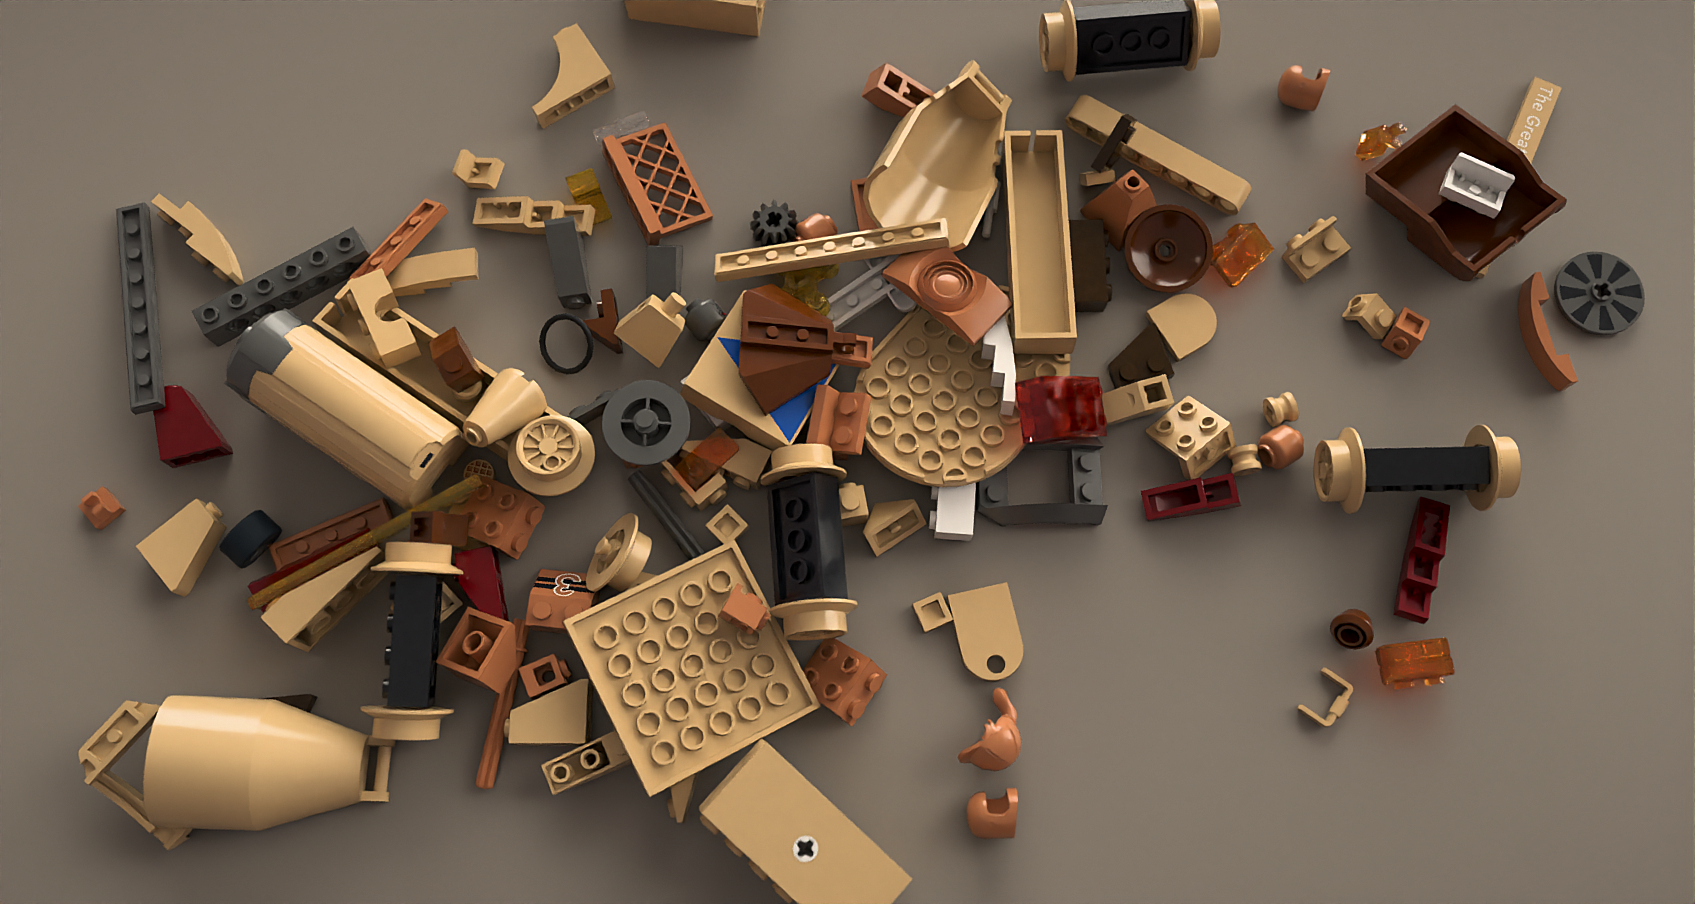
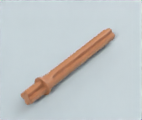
[475,618,530,789]

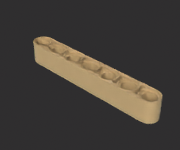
[1065,95,1252,215]

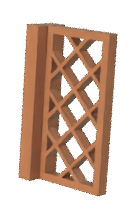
[602,122,713,246]

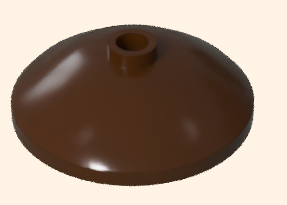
[1124,204,1213,293]

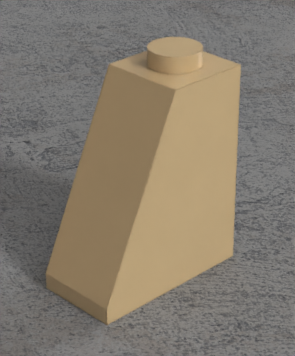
[136,498,226,597]
[504,679,593,746]

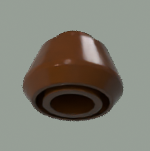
[1330,609,1374,649]

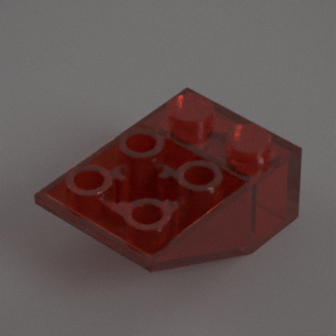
[1015,376,1107,444]

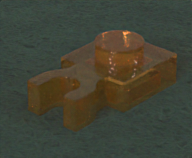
[1355,122,1407,161]

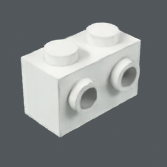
[929,483,976,541]

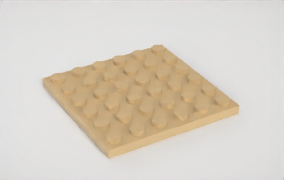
[563,539,821,798]

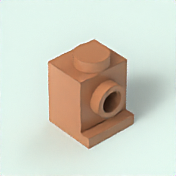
[718,583,771,635]
[518,653,572,700]

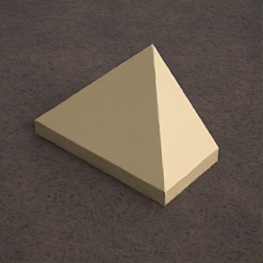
[863,499,927,557]

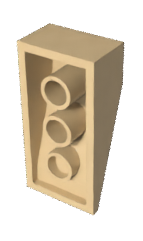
[260,546,389,652]

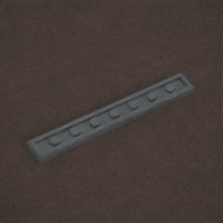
[116,202,166,415]

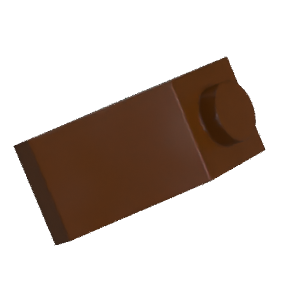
[428,326,485,393]

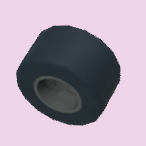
[219,510,282,569]

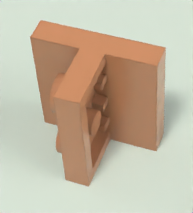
[806,385,872,460]

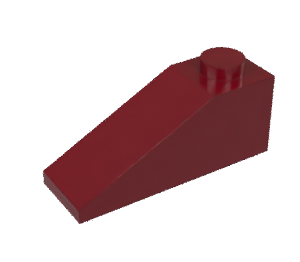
[452,546,509,622]

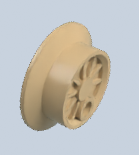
[508,415,595,496]
[586,513,652,592]

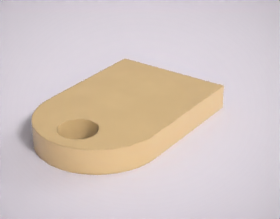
[947,582,1024,682]

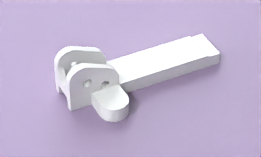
[813,253,917,332]

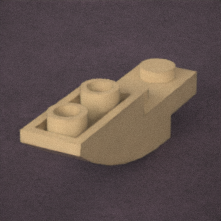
[151,193,243,286]

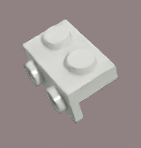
[1439,153,1515,219]

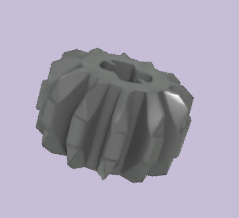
[750,200,799,247]

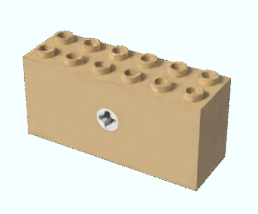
[699,739,912,904]

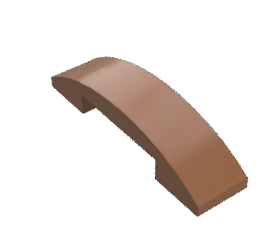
[1518,271,1578,392]

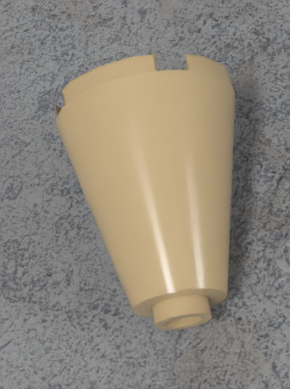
[463,368,547,447]

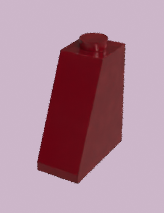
[153,385,233,468]

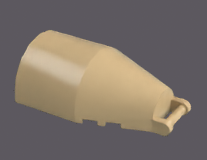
[863,60,1012,252]
[143,695,396,831]

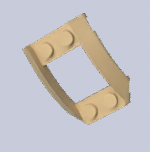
[78,700,192,850]

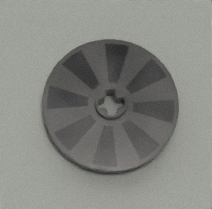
[1554,252,1645,335]

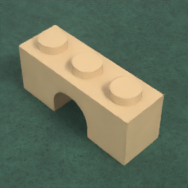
[346,268,421,369]

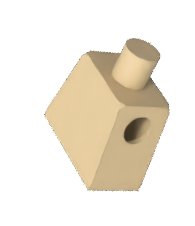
[614,293,686,368]

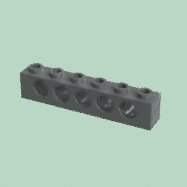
[192,227,371,347]

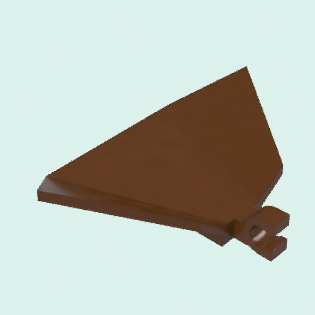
[738,283,857,416]

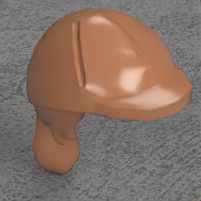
[958,688,1021,771]

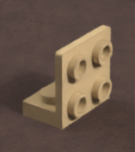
[1146,396,1236,480]

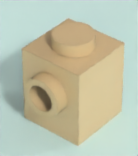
[838,482,869,527]

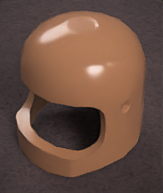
[1278,65,1330,112]
[967,787,1018,839]

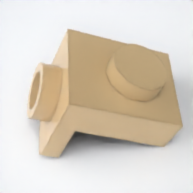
[452,149,505,189]
[1342,294,1397,339]

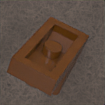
[583,288,623,354]

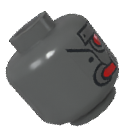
[685,298,727,343]

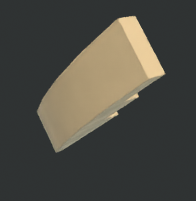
[473,196,595,236]
[386,248,479,297]

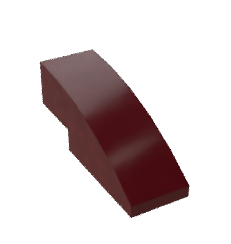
[1141,473,1241,521]

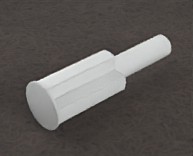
[982,181,1001,238]

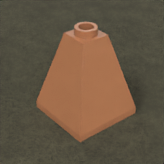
[1079,169,1157,252]

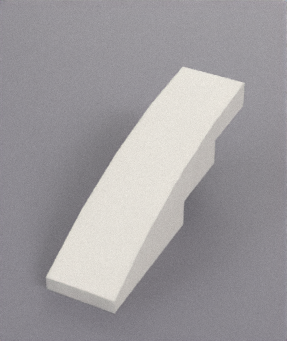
[981,316,1016,416]

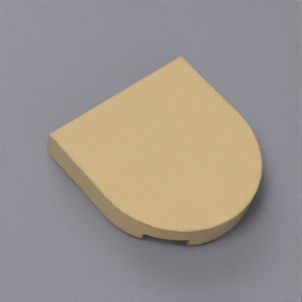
[1145,294,1217,362]

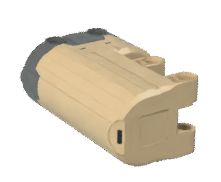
[224,308,470,513]

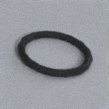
[539,313,594,375]

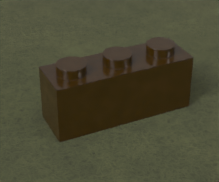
[1069,219,1112,312]

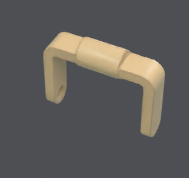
[1297,667,1353,727]

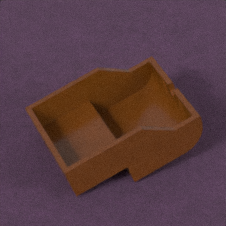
[1365,104,1567,281]

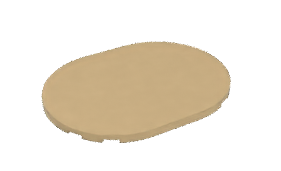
[854,285,1071,487]

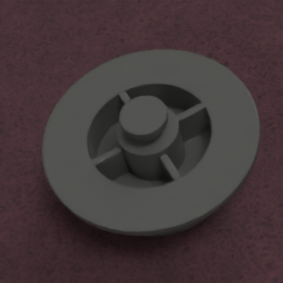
[602,380,691,465]

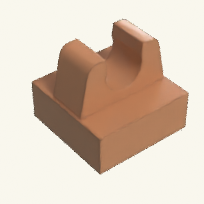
[78,486,126,530]

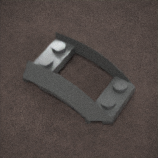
[975,434,1108,527]

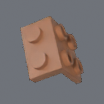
[461,477,546,560]
[803,638,887,726]

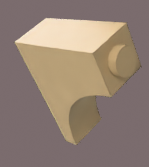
[532,23,615,129]

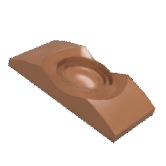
[882,246,1013,347]

